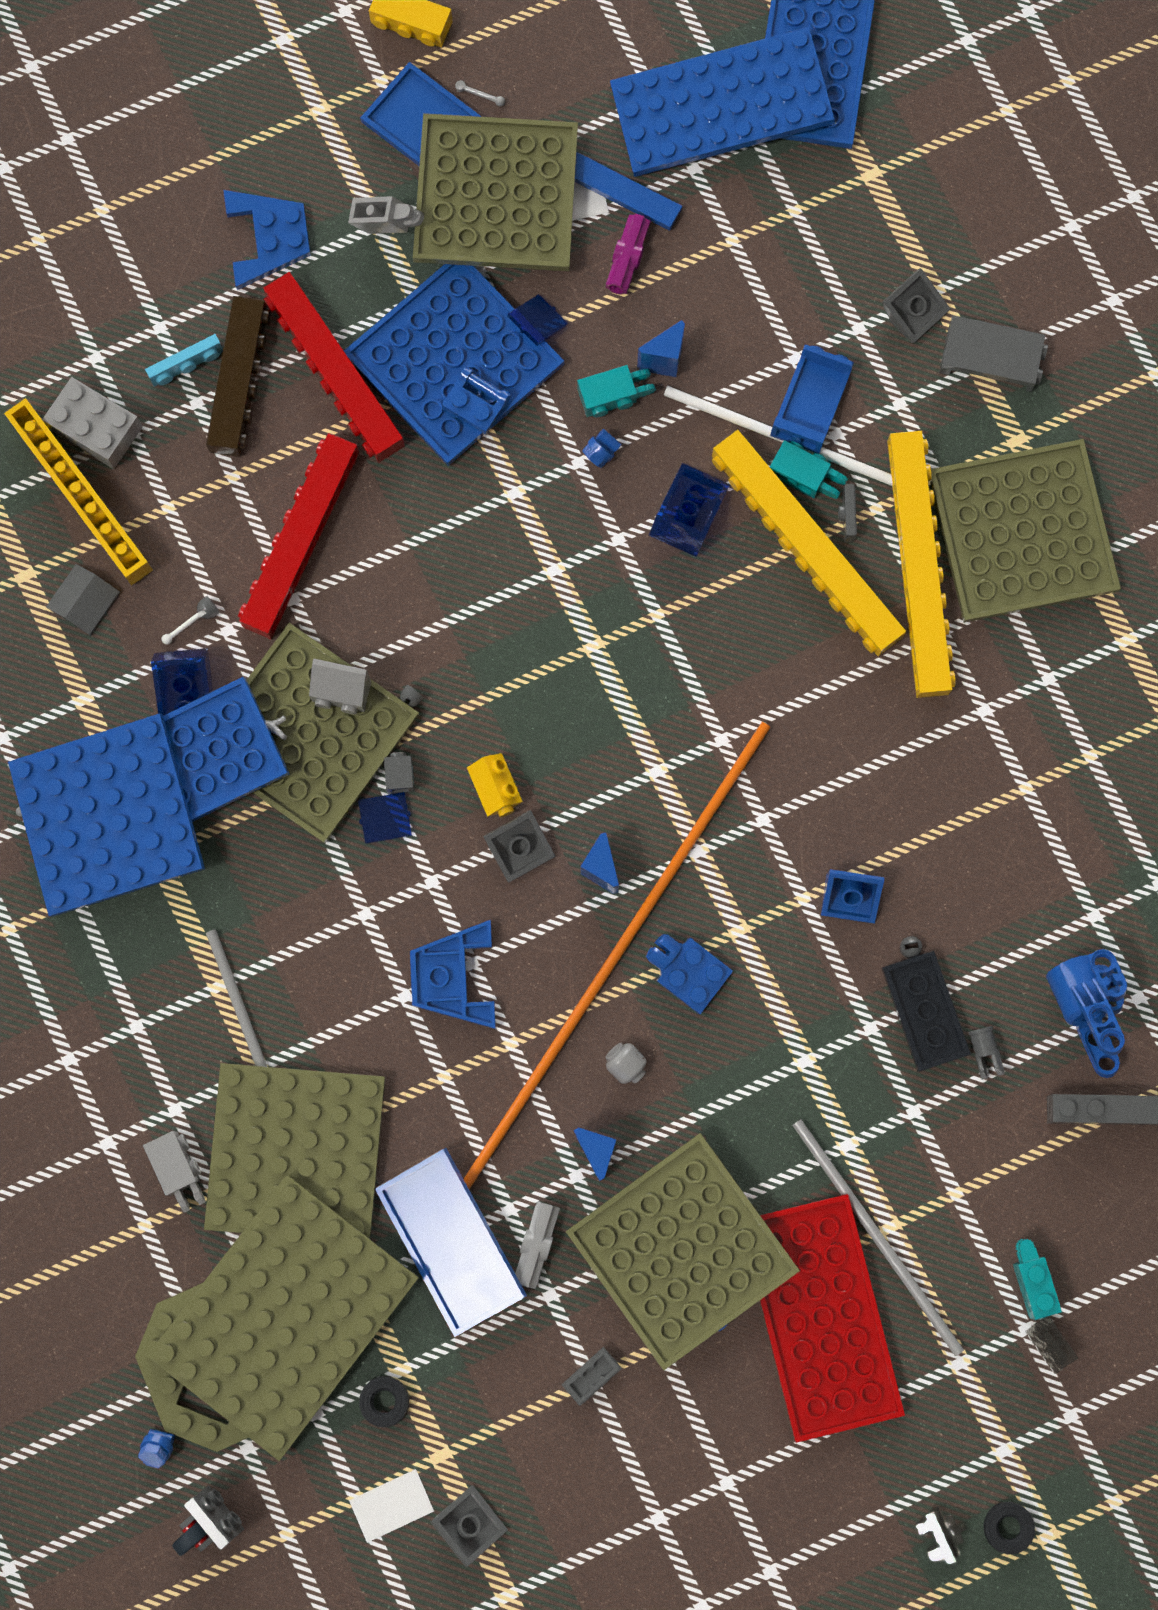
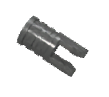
[969,1026,1005,1080]

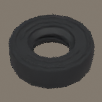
[359,1376,410,1428]
[983,1502,1035,1555]

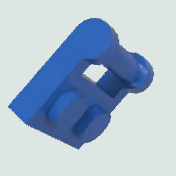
[442,367,511,435]

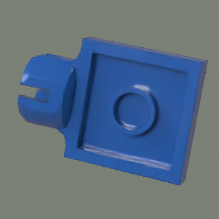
[646,934,733,1014]

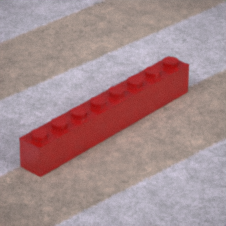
[263,271,405,463]
[238,433,359,640]

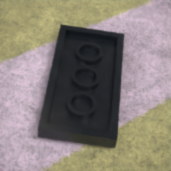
[881,951,971,1072]

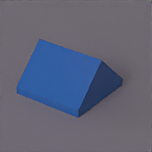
[637,320,685,377]
[580,833,619,894]
[821,869,884,924]
[574,1128,616,1182]

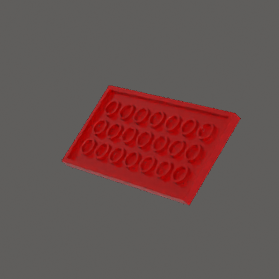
[760,1194,905,1443]

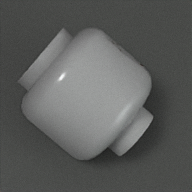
[606,1043,646,1084]

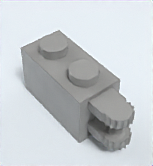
[348,196,424,234]
[143,1131,206,1213]

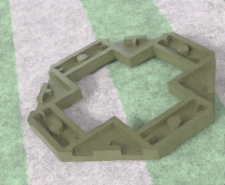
[135,1283,249,1452]

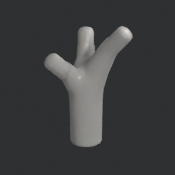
[265,716,287,740]

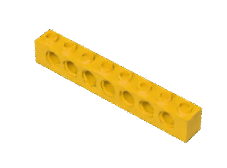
[4,398,153,586]

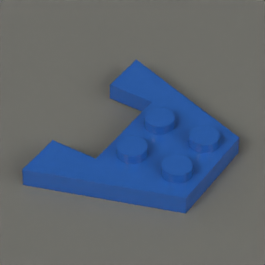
[223,190,311,290]
[410,920,496,1029]

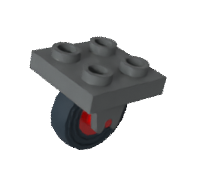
[172,1485,244,1556]

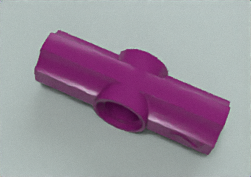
[606,214,650,295]

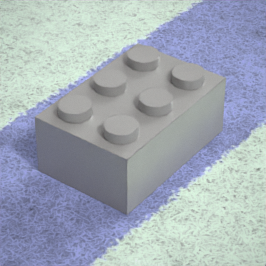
[42,377,143,469]

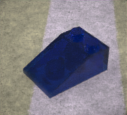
[648,463,730,557]
[151,648,213,716]

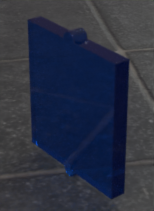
[507,294,568,346]
[358,792,412,844]

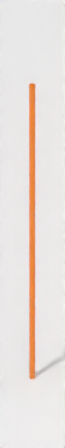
[464,722,771,1190]

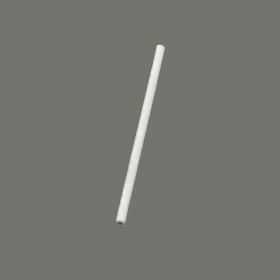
[664,386,892,486]

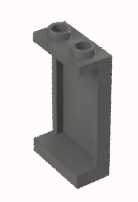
[939,315,1048,392]

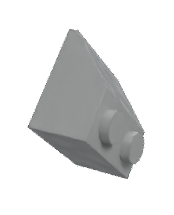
[309,659,371,714]

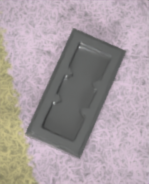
[838,484,857,543]
[561,1346,622,1406]

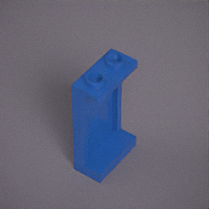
[770,345,854,454]

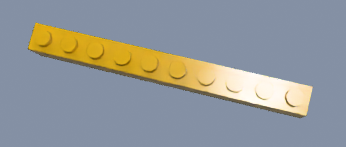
[712,430,906,657]
[887,431,955,698]

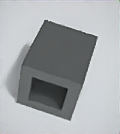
[384,752,415,794]

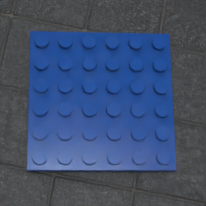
[344,264,564,466]
[8,714,205,917]

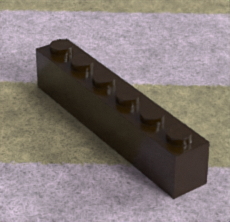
[206,296,271,457]

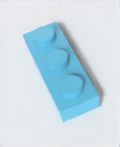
[145,334,223,387]

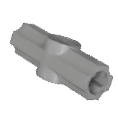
[515,1201,560,1289]

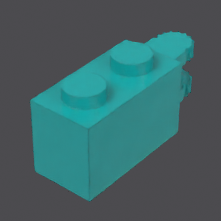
[577,365,656,418]
[770,440,848,499]
[1013,1239,1062,1320]

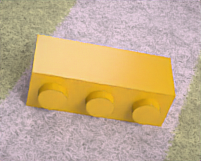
[369,0,453,48]

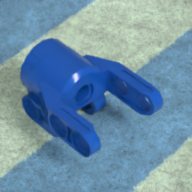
[1046,949,1127,1078]

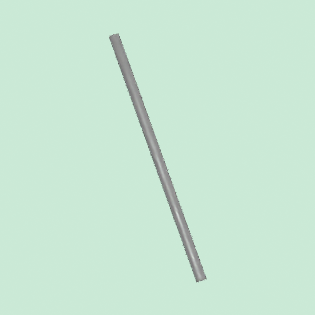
[206,929,267,1067]
[792,1119,964,1356]

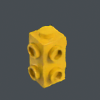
[467,753,523,818]

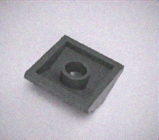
[882,268,950,343]
[46,564,120,636]
[483,810,556,883]
[431,1485,508,1567]

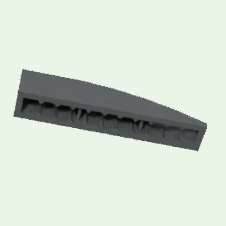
[1047,1094,1158,1125]

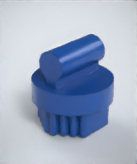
[582,429,621,468]
[138,1429,175,1468]

